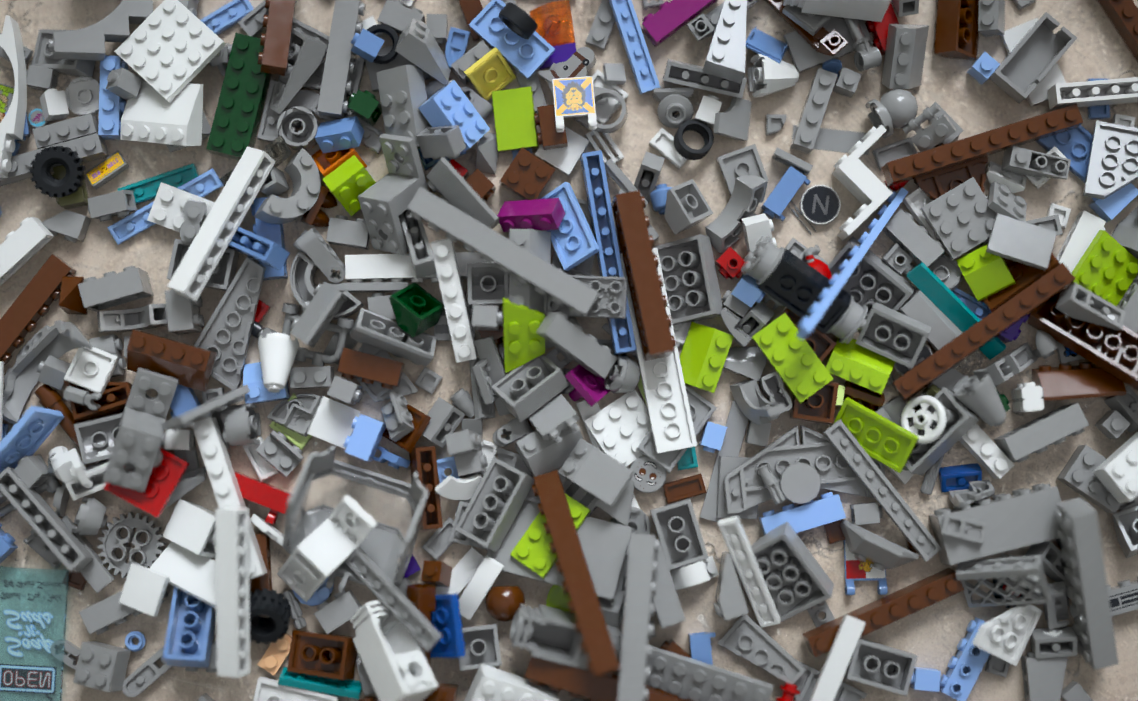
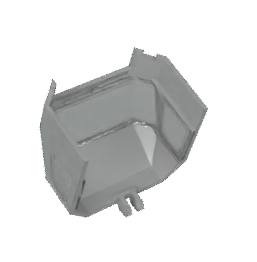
[282,445,429,593]

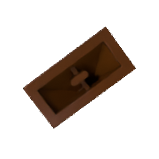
[59,276,88,315]

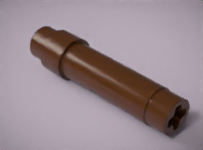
[34,384,80,449]

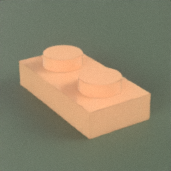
[257,633,292,676]

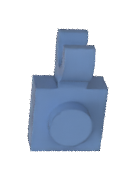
[373,446,411,469]

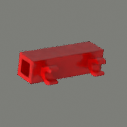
[234,471,291,525]

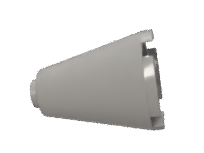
[953,369,1006,426]

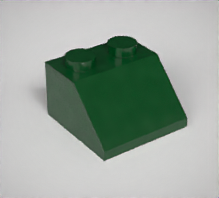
[389,282,444,338]

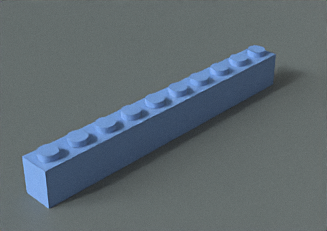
[580,150,636,355]

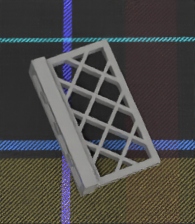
[956,555,1052,608]

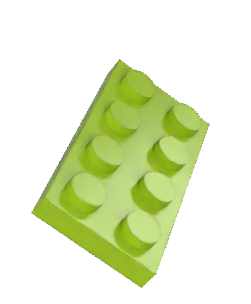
[752,313,834,403]
[833,397,919,473]
[510,493,591,578]

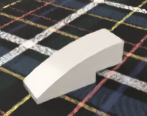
[459,555,504,620]

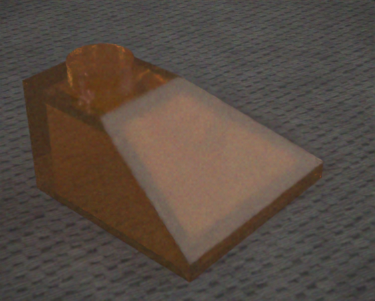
[530,0,575,46]

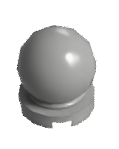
[866,89,918,138]

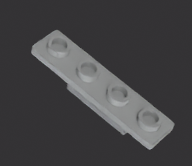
[472,336,511,416]

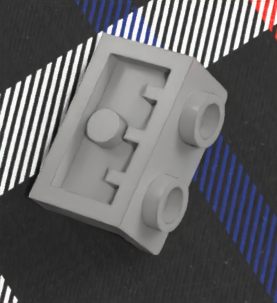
[381,391,414,442]
[255,430,304,478]

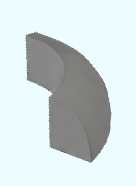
[705,175,767,254]
[598,541,630,628]

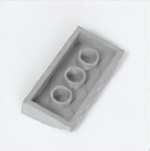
[74,411,162,464]

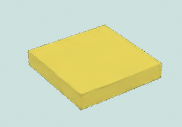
[464,47,516,101]

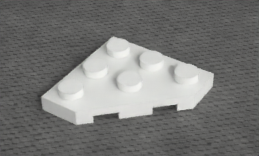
[972,604,1043,666]

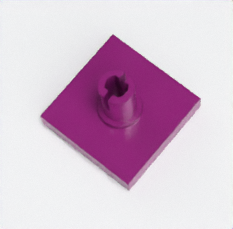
[565,364,611,407]

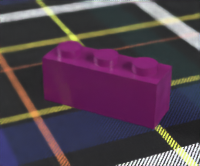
[497,198,565,232]

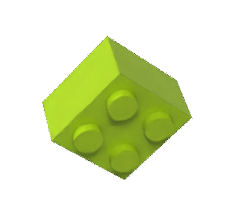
[322,155,376,216]

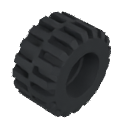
[249,588,291,644]

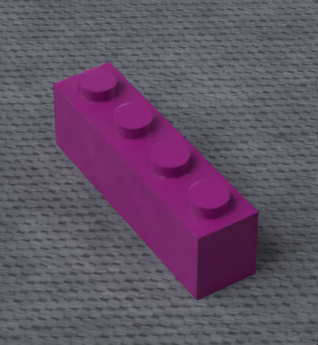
[641,0,718,47]

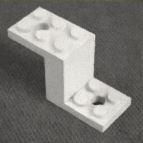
[832,124,892,241]
[277,494,377,602]

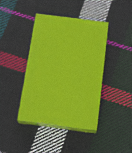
[492,86,538,152]

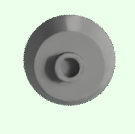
[604,354,640,393]
[71,496,107,536]

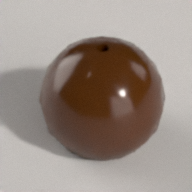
[485,586,525,622]

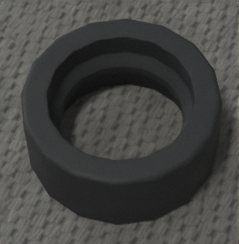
[499,2,538,39]
[367,24,399,64]
[673,119,714,160]

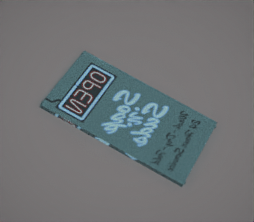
[0,566,69,701]

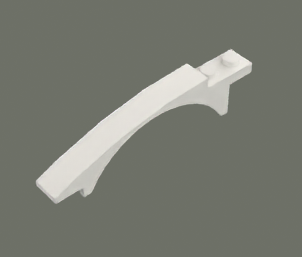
[0,15,27,178]

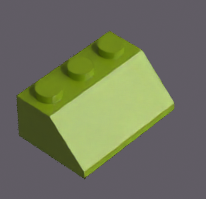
[679,322,734,393]
[826,338,895,394]

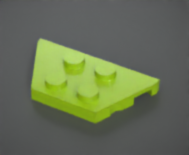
[502,298,545,373]

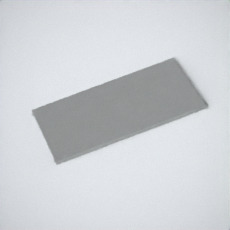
[487,500,633,600]

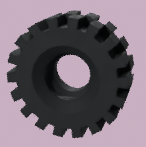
[30,146,86,198]

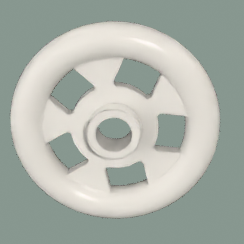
[900,395,946,444]

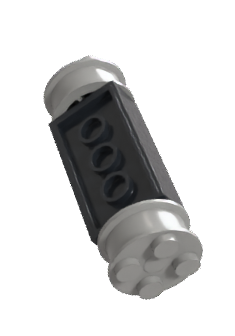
[741,237,868,344]

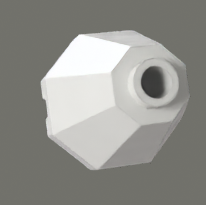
[747,54,799,97]

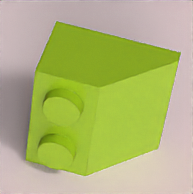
[956,244,1016,302]

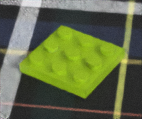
[1072,230,1138,306]

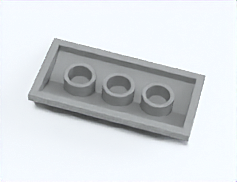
[899,289,964,369]

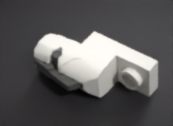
[48,446,90,485]

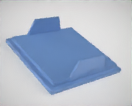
[746,26,788,64]

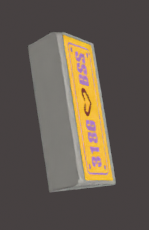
[85,150,130,189]

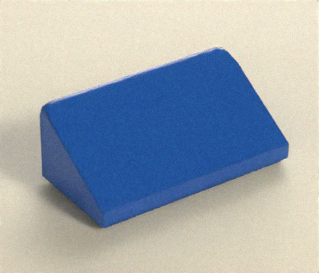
[939,463,982,492]

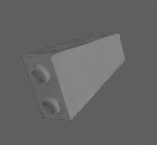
[1021,652,1068,701]

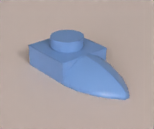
[445,27,471,68]

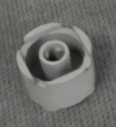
[277,106,320,151]
[221,403,261,446]

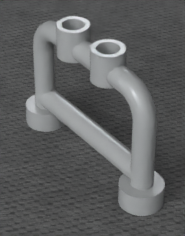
[282,303,354,366]

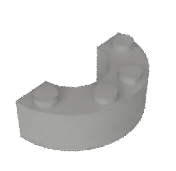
[254,148,321,224]
[290,251,364,320]

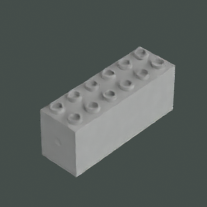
[929,483,1061,565]

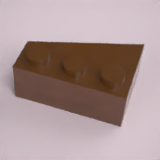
[65,381,132,422]

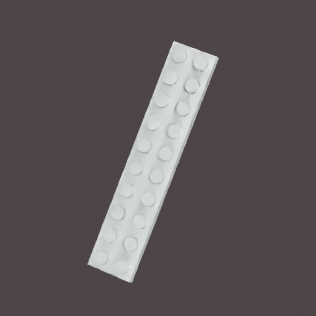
[620,248,697,454]

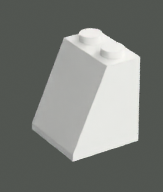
[163,499,216,558]

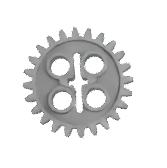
[97,512,166,578]

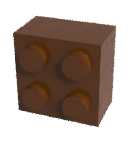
[499,147,556,200]
[790,382,839,424]

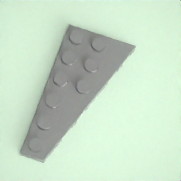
[194,257,266,390]

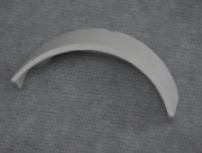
[2,320,93,425]

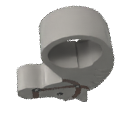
[538,47,628,133]

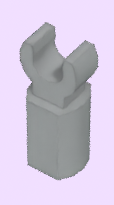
[63,386,102,410]

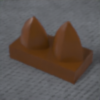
[300,185,337,227]
[843,380,885,411]

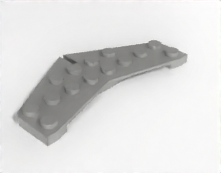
[723,425,885,514]

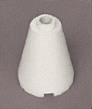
[258,333,299,393]

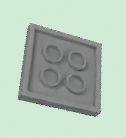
[920,177,997,260]

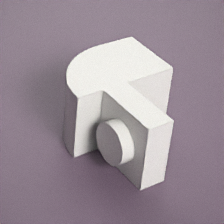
[669,556,719,590]

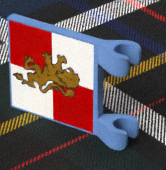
[843,540,888,595]

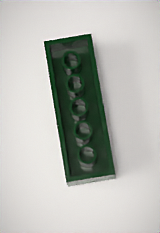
[206,33,272,160]

